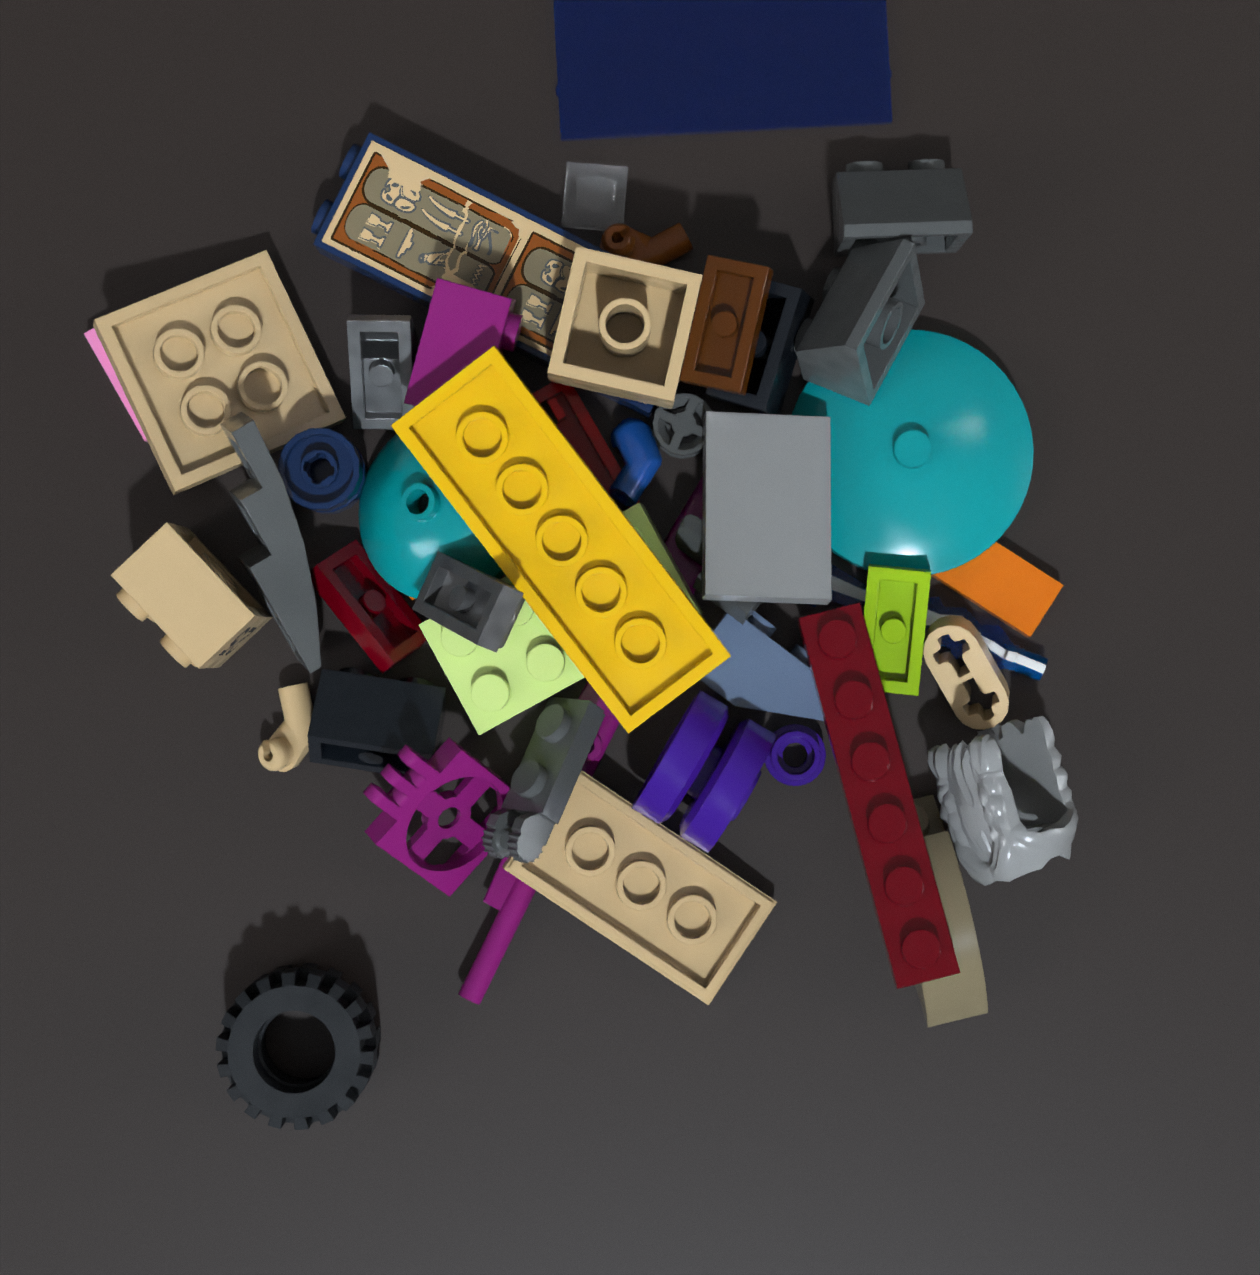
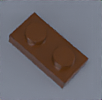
[679,255,774,396]

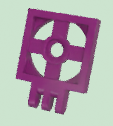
[363,737,511,897]

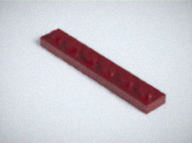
[798,602,960,990]

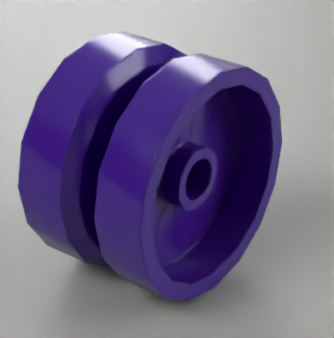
[631,690,777,853]

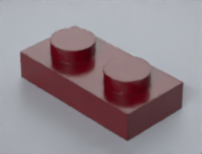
[310,539,427,674]

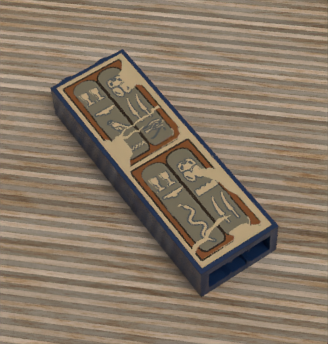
[311,132,698,419]

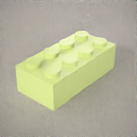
[419,503,703,735]

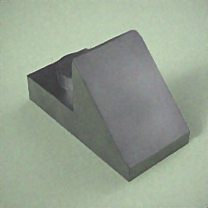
[347,314,418,430]
[412,551,525,653]

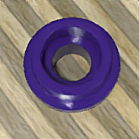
[765,724,826,786]

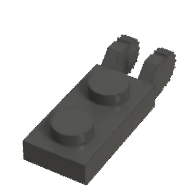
[481,697,605,863]

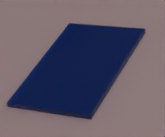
[553,0,893,141]

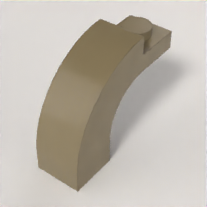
[913,795,988,1027]

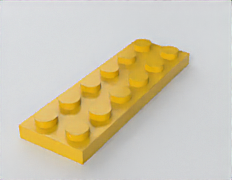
[391,346,731,734]

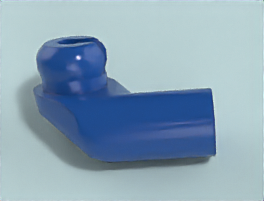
[609,418,662,507]

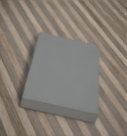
[702,411,832,605]

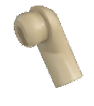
[258,682,313,772]

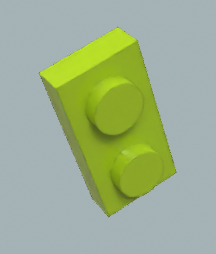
[864,564,931,696]

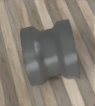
[652,393,712,459]

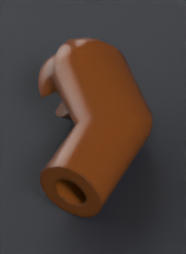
[600,222,693,266]

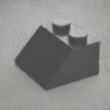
[831,159,973,257]
[794,239,925,406]

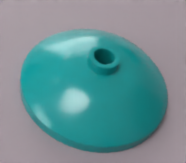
[358,434,505,599]

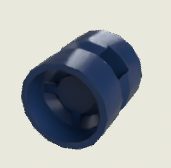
[278,428,368,514]

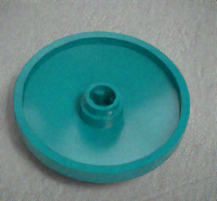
[792,330,1034,575]

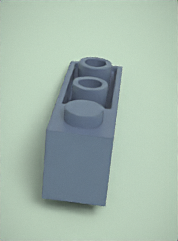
[700,611,824,721]

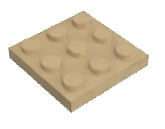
[93,250,346,496]

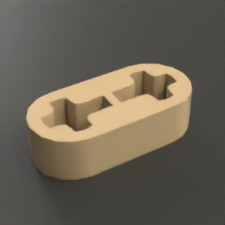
[923,615,1010,730]

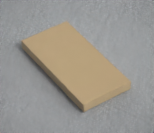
[502,770,777,1005]

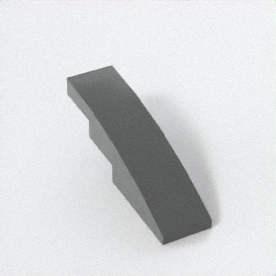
[220,412,321,673]

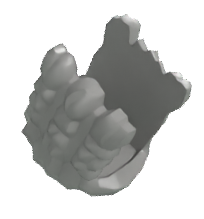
[928,716,1079,886]

